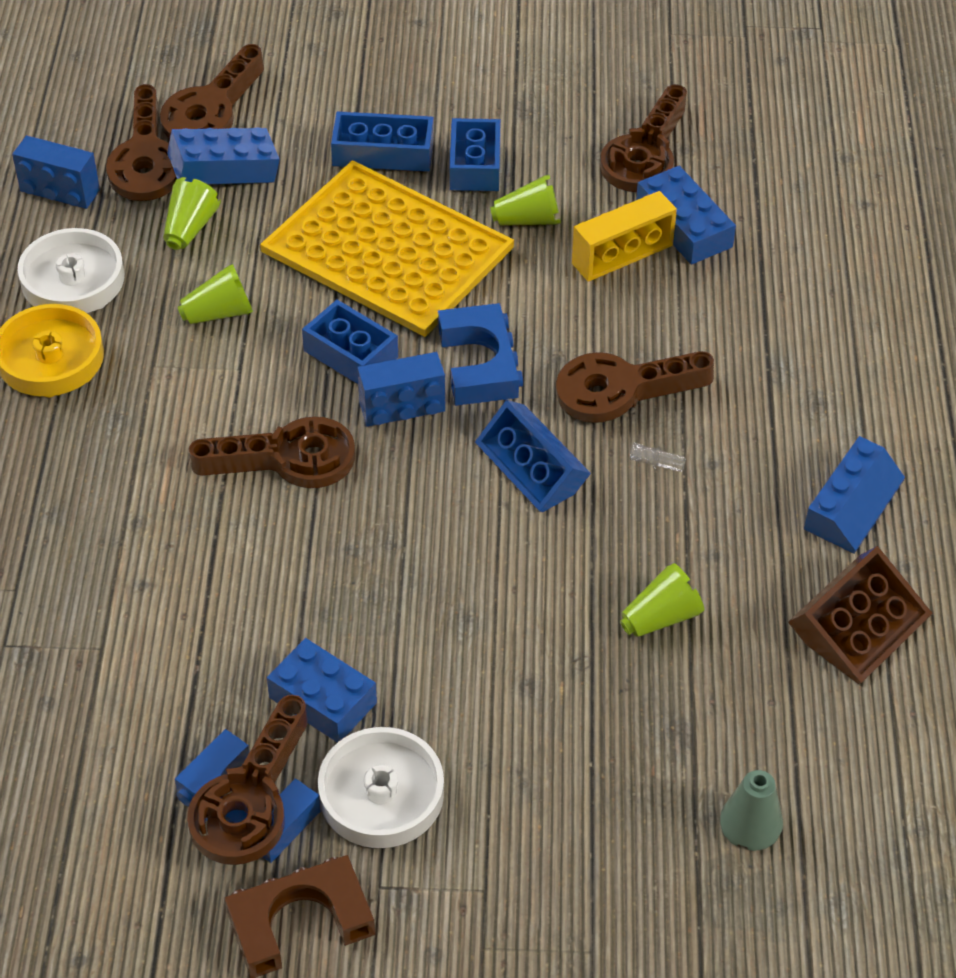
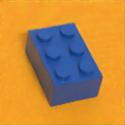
[450,118,501,191]
[12,135,100,209]
[302,300,398,384]
[357,352,445,427]
[266,638,377,743]

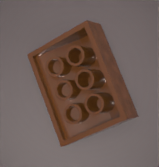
[788,546,933,684]

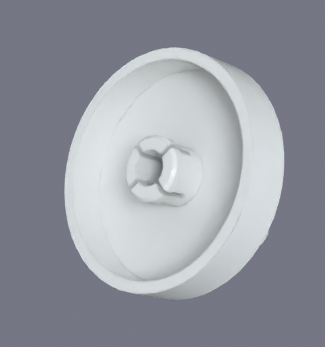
[18,228,124,313]
[318,727,444,848]

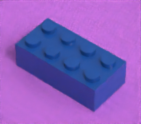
[331,111,434,172]
[167,127,280,184]
[636,165,736,265]

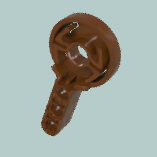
[160,44,264,140]
[106,84,177,201]
[600,84,687,192]
[556,351,714,423]
[189,416,355,488]
[187,695,307,865]

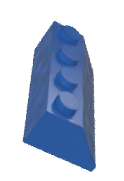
[475,400,591,512]
[804,436,905,554]

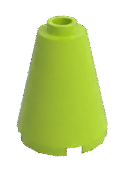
[490,174,561,226]
[163,177,221,250]
[177,264,253,324]
[620,563,705,637]

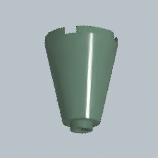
[720,770,783,851]

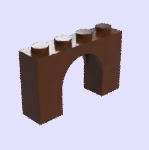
[224,855,375,978]

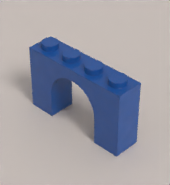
[438,303,523,406]
[175,729,321,863]

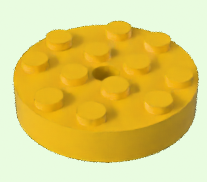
[0,304,104,398]

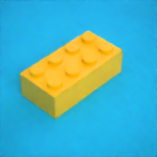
[572,191,677,282]

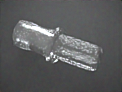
[629,443,686,472]

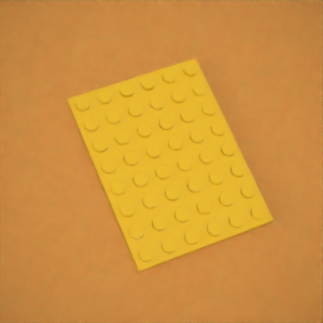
[260,160,514,337]

